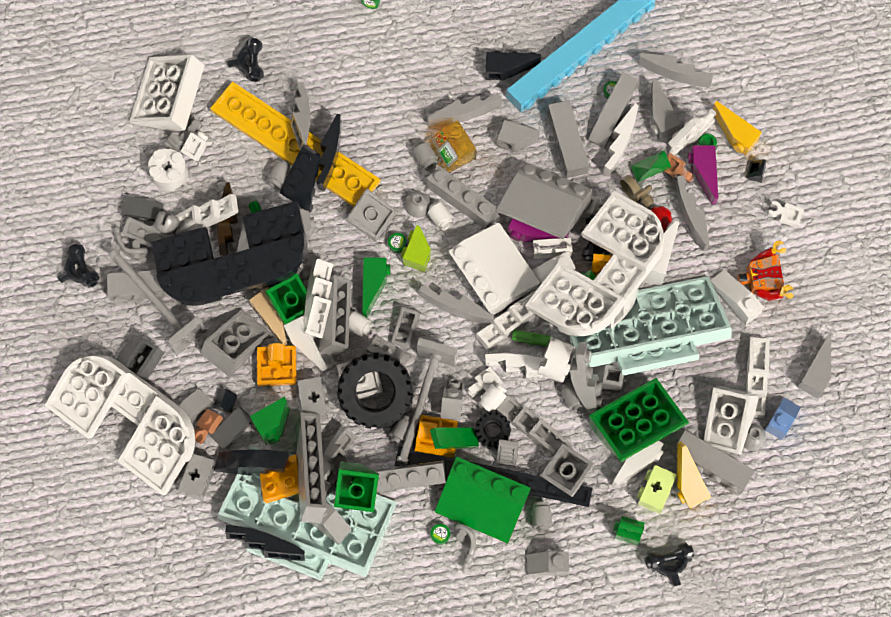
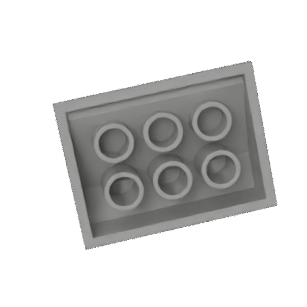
[497,163,592,239]

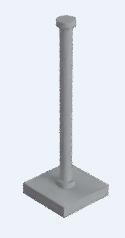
[109,249,206,356]
[396,338,457,464]

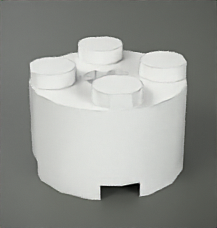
[148,149,189,192]
[537,337,577,382]

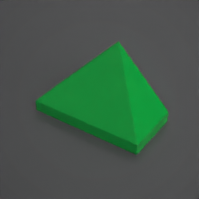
[630,150,672,183]

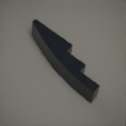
[316,113,342,192]
[214,449,289,476]
[225,524,305,561]

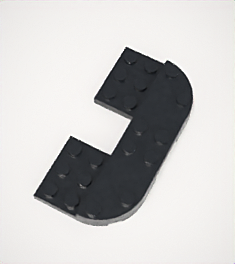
[151,201,308,306]

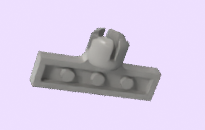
[122,212,180,248]

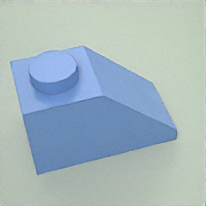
[765,397,801,440]

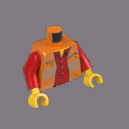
[737,241,794,301]

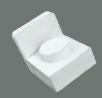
[181,131,212,161]

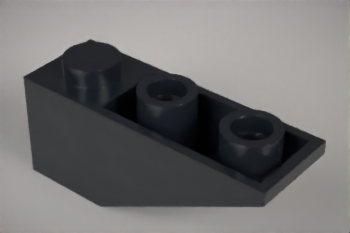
[485,51,541,81]

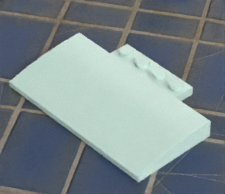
[568,276,731,376]
[218,445,397,581]

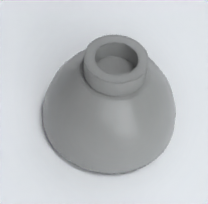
[405,192,431,218]
[743,424,767,451]

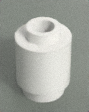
[428,202,454,230]
[349,310,372,336]
[479,383,507,413]

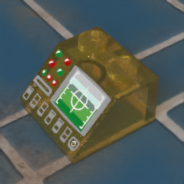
[428,120,477,173]

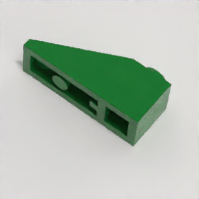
[362,258,391,318]

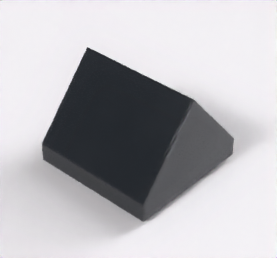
[746,159,766,183]
[213,389,237,413]

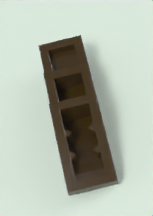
[218,182,238,257]

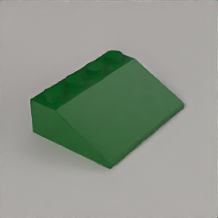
[589,378,689,462]
[435,457,531,544]

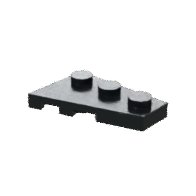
[279,145,320,213]

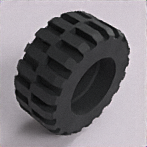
[337,352,413,429]

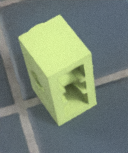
[636,465,677,514]

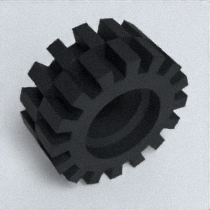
[475,411,511,449]

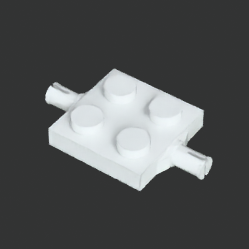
[668,109,716,155]

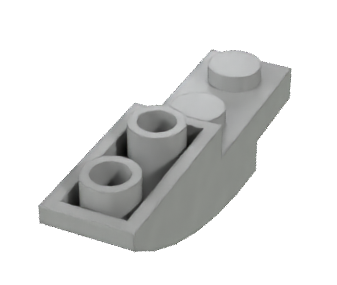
[570,342,603,414]

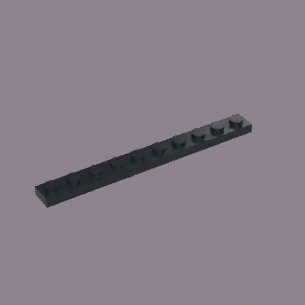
[394,447,593,507]

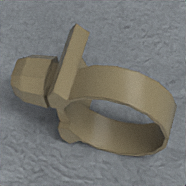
[620,175,654,208]

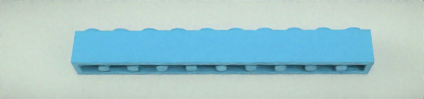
[506,0,656,112]

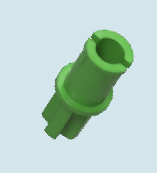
[512,330,551,347]

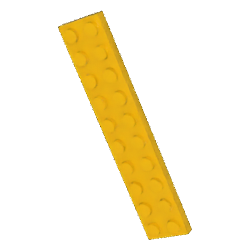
[210,81,381,207]

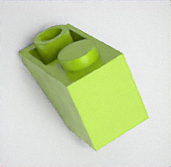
[401,225,431,272]

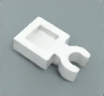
[767,201,804,228]

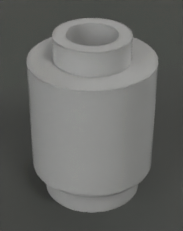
[413,142,438,171]
[267,161,291,190]
[561,382,584,412]
[389,415,411,446]
[531,502,553,532]

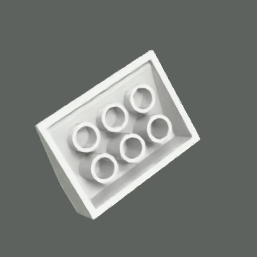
[129,55,204,131]
[449,223,541,316]

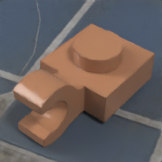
[663,153,694,183]
[194,409,223,444]

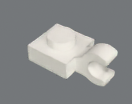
[467,367,502,398]

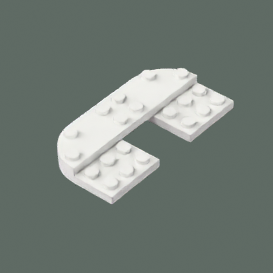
[525,191,664,336]
[45,355,195,495]

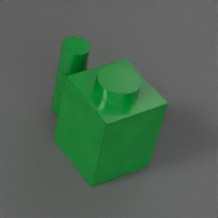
[613,516,645,546]

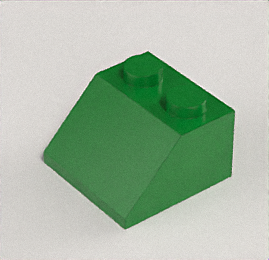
[265,274,307,325]
[250,396,290,446]
[334,461,379,512]

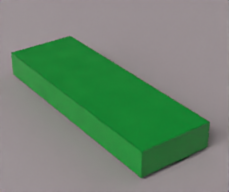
[430,428,479,449]

